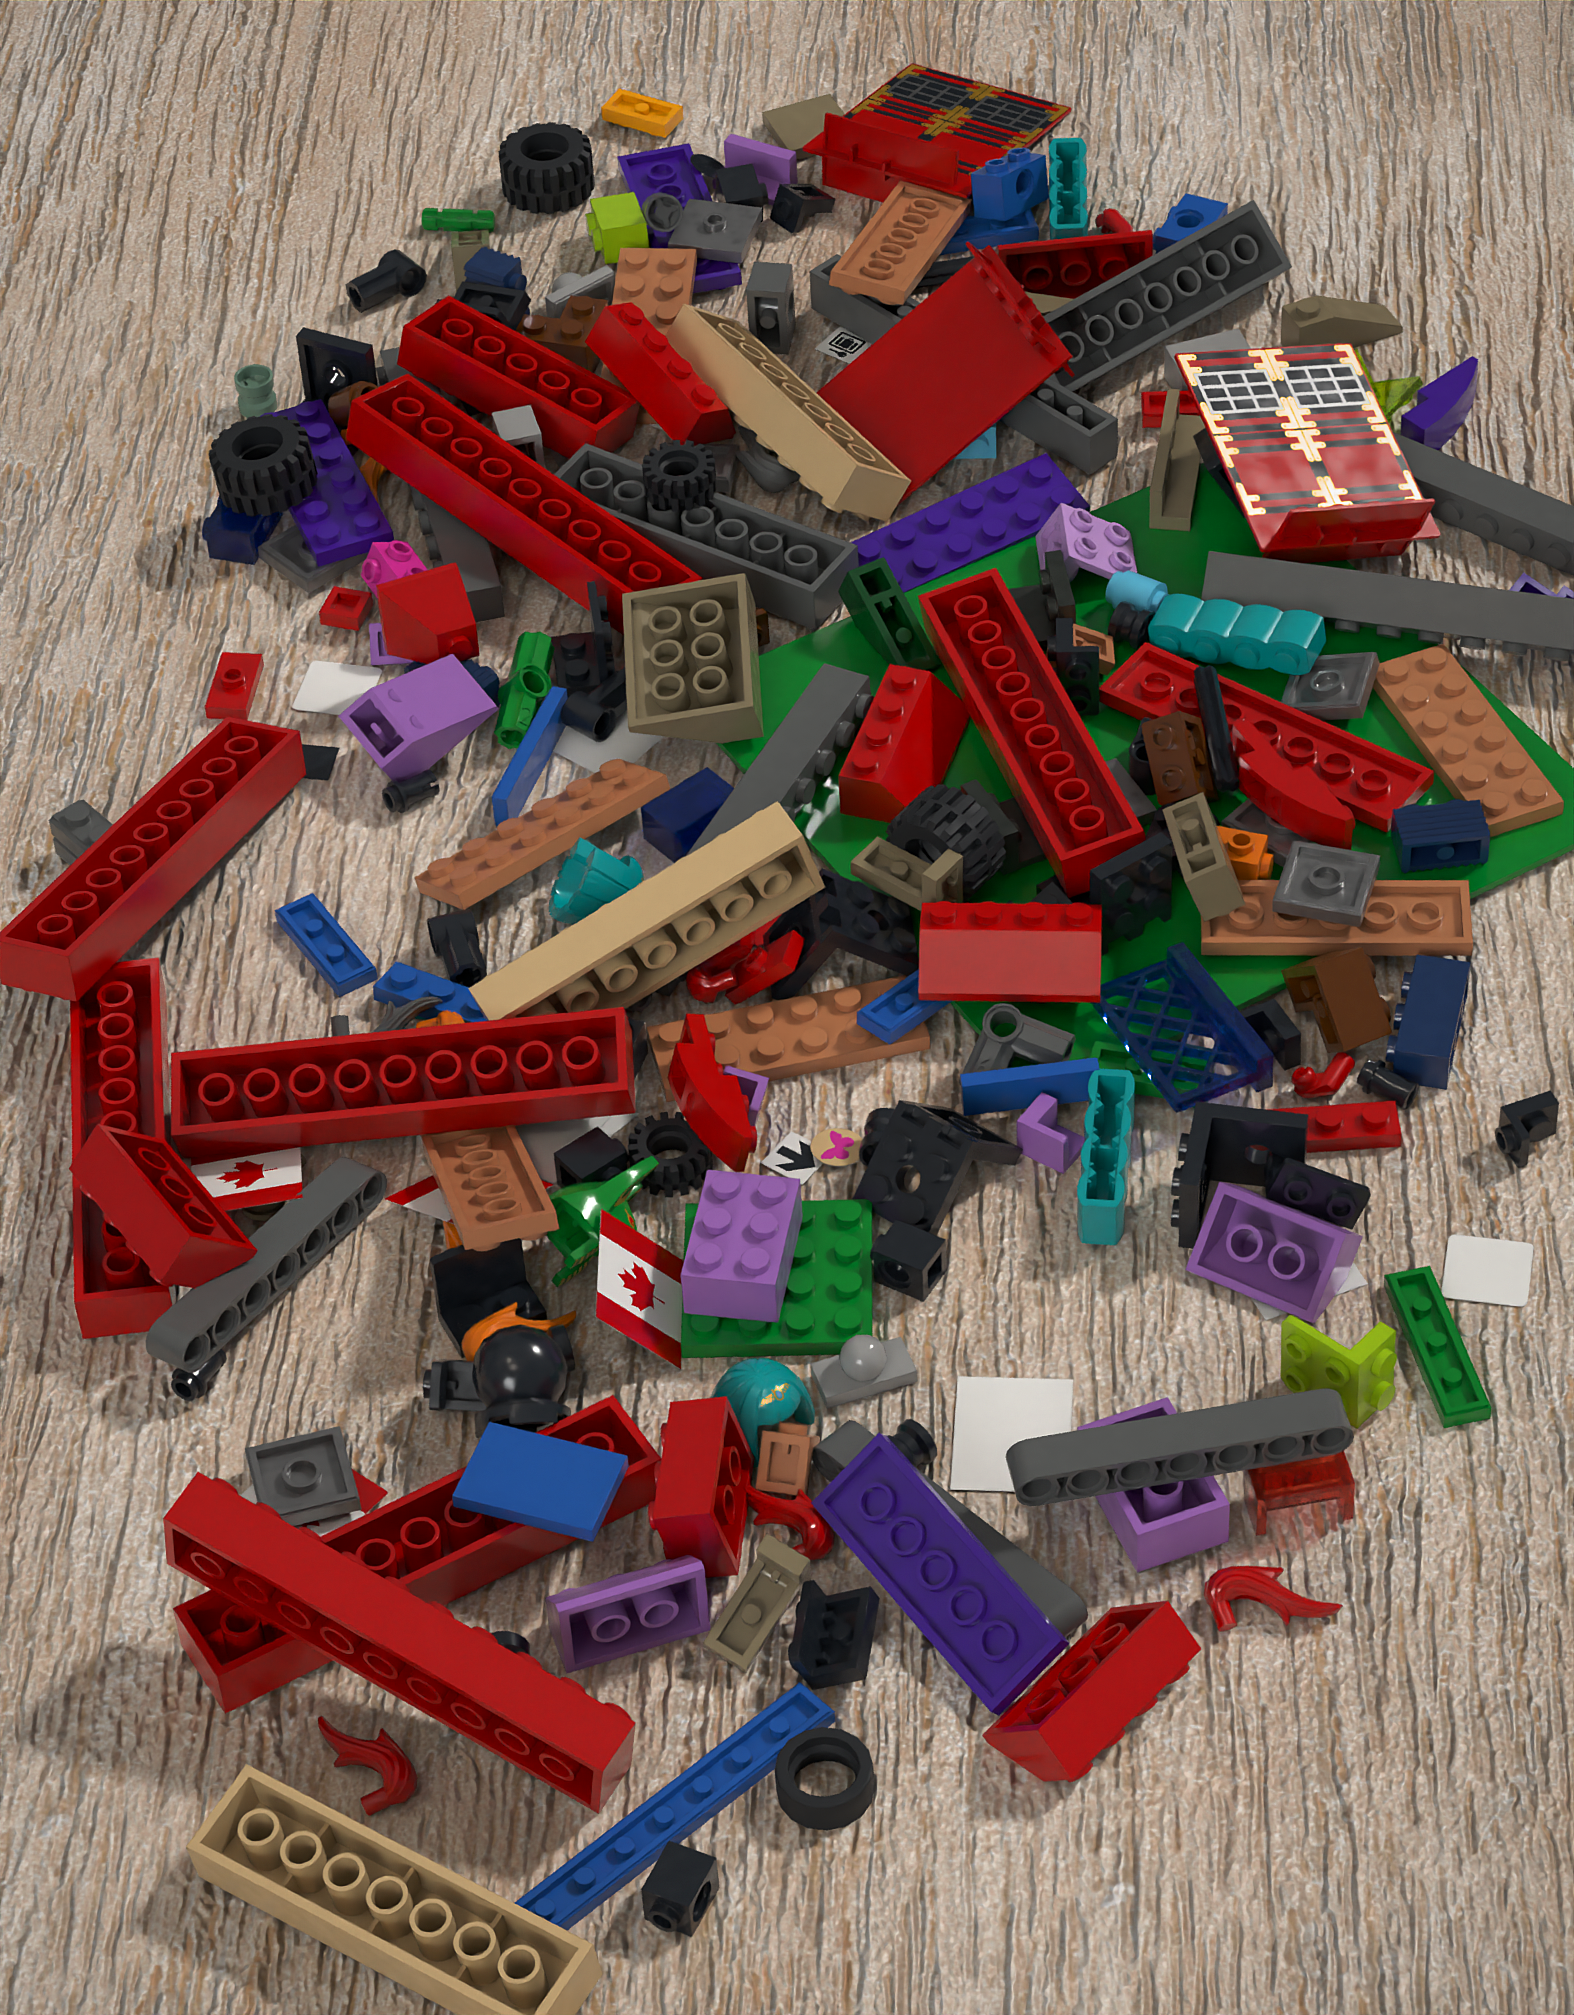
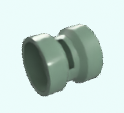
[234,364,277,418]

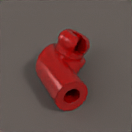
[1095,208,1133,234]
[1291,1052,1355,1099]

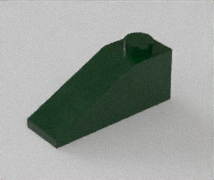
[838,557,941,671]

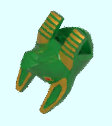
[546,1156,659,1287]

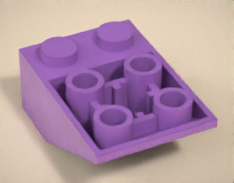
[339,654,499,783]

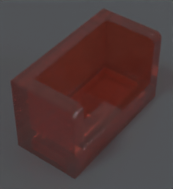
[1244,1451,1355,1536]

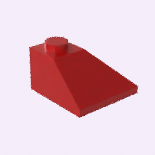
[376,562,480,664]

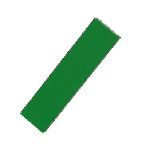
[1384,1266,1491,1428]

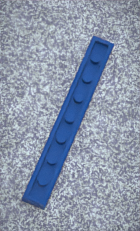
[515,1682,835,1930]

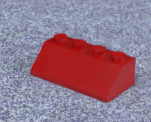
[995,230,1153,299]
[585,302,736,446]
[838,664,972,823]
[918,901,1102,1003]
[69,1124,258,1289]
[982,1601,1201,1782]

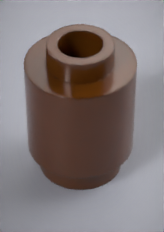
[328,381,378,429]

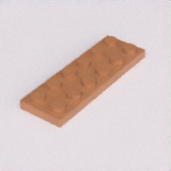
[829,181,972,305]
[601,248,697,425]
[1373,644,1564,837]
[414,759,671,910]
[1201,880,1473,956]
[646,975,930,1102]
[421,1125,559,1251]

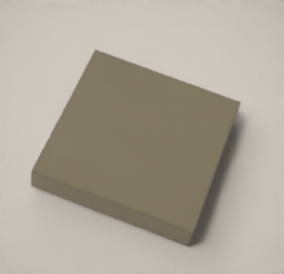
[762,94,845,160]

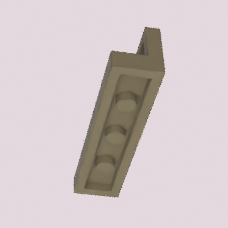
[1149,389,1205,531]

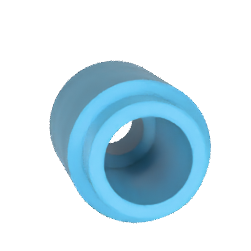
[1105,570,1169,613]

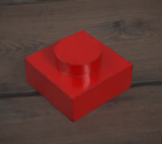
[319,586,373,631]

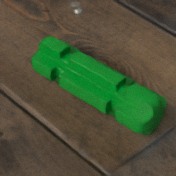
[421,208,495,233]

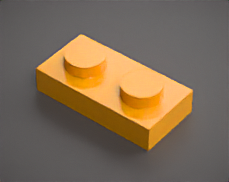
[601,88,684,138]

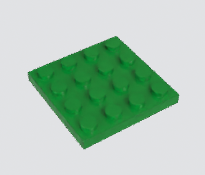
[681,1199,873,1358]

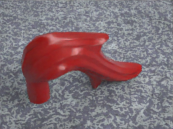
[686,931,755,1004]
[743,1484,835,1561]
[1204,1566,1343,1632]
[318,1715,418,1816]

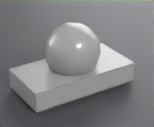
[545,265,615,319]
[810,1335,918,1409]

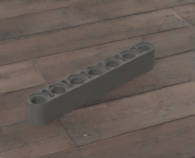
[146,1157,387,1373]
[1005,1388,1354,1506]
[812,1420,1088,1638]

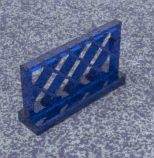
[1091,942,1274,1113]

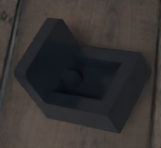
[423,1359,487,1411]

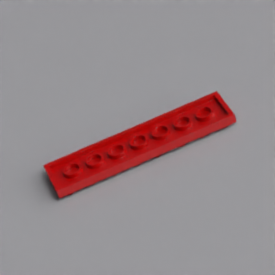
[1099,642,1434,833]

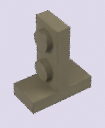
[851,836,963,911]
[703,1533,811,1673]

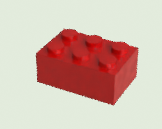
[648,1396,755,1578]

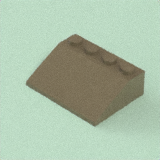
[622,573,764,743]

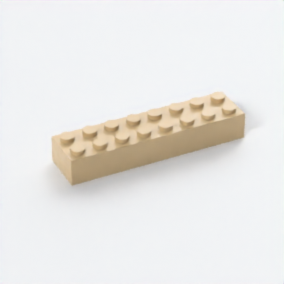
[666,304,911,522]
[468,801,825,1021]
[186,1764,603,2015]

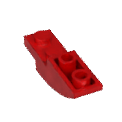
[1232,719,1355,850]
[667,1013,757,1172]

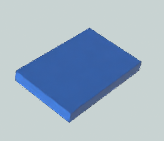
[452,1422,629,1542]

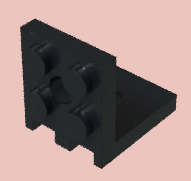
[296,327,378,457]
[1036,832,1172,956]
[763,868,919,1000]
[852,1100,1023,1236]
[1171,1101,1308,1249]

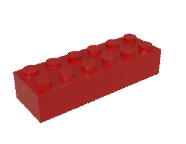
[397,295,640,459]

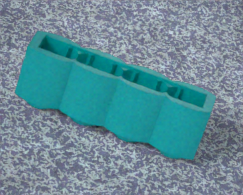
[1049,138,1088,240]
[1148,594,1326,675]
[1077,1069,1135,1245]

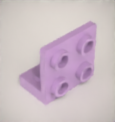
[1035,503,1137,582]

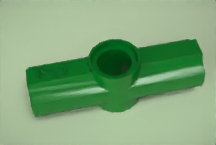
[494,631,555,749]

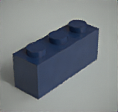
[1386,954,1471,1090]

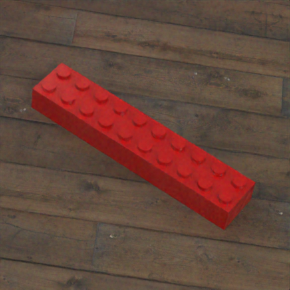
[346,373,703,636]
[918,568,1146,898]
[0,716,306,1002]
[70,957,176,1339]
[171,1007,636,1159]
[173,1395,661,1714]
[163,1472,636,1814]

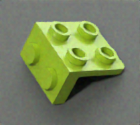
[1280,1315,1397,1429]

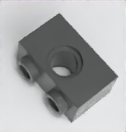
[746,262,796,355]

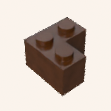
[516,295,608,373]
[1281,947,1392,1053]

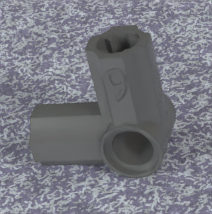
[959,1003,1076,1086]

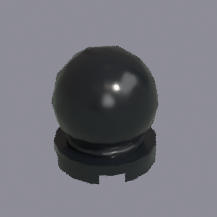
[471,1324,571,1438]

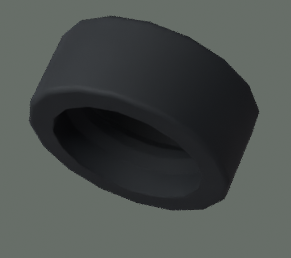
[775,1727,875,1831]

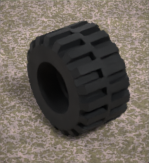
[498,122,595,214]
[209,414,318,517]
[886,784,1006,902]

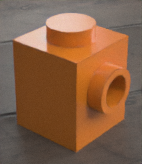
[1217,826,1274,880]

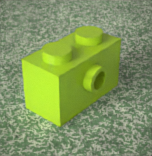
[585,192,649,265]

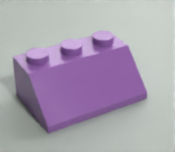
[1185,1182,1363,1323]
[545,1555,710,1674]

